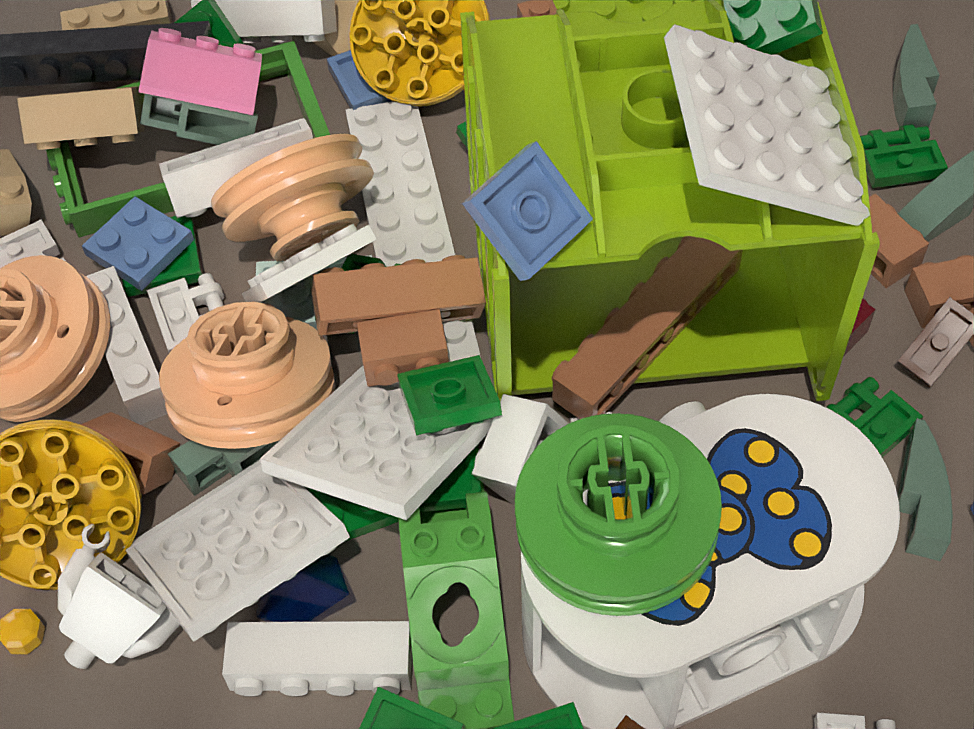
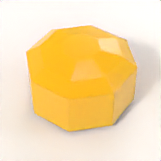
[0,609,45,654]

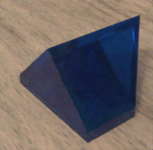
[256,554,350,622]

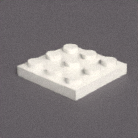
[241,223,377,302]

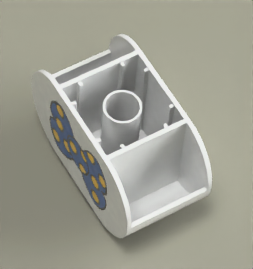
[521,394,900,729]

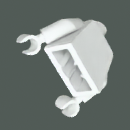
[58,524,180,669]

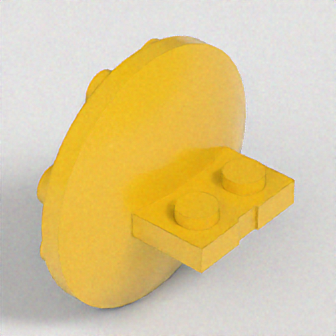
[349,0,490,106]
[0,420,142,590]

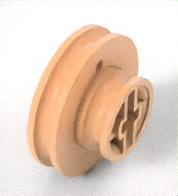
[211,134,374,261]
[0,255,110,422]
[159,302,335,449]

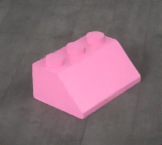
[139,28,262,115]

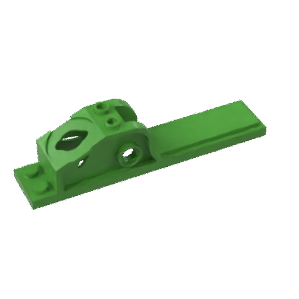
[398,445,514,729]

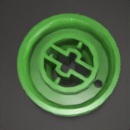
[515,413,722,616]

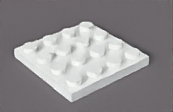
[664,24,870,226]
[260,366,493,520]
[123,460,350,642]

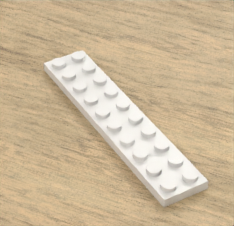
[345,102,481,362]

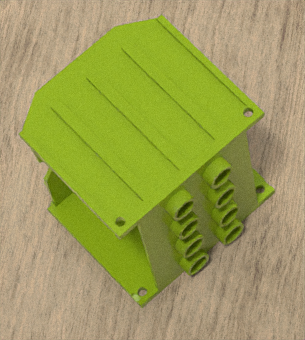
[460,0,880,401]

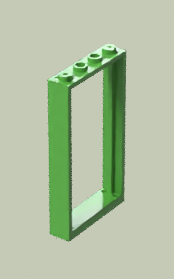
[46,41,330,238]

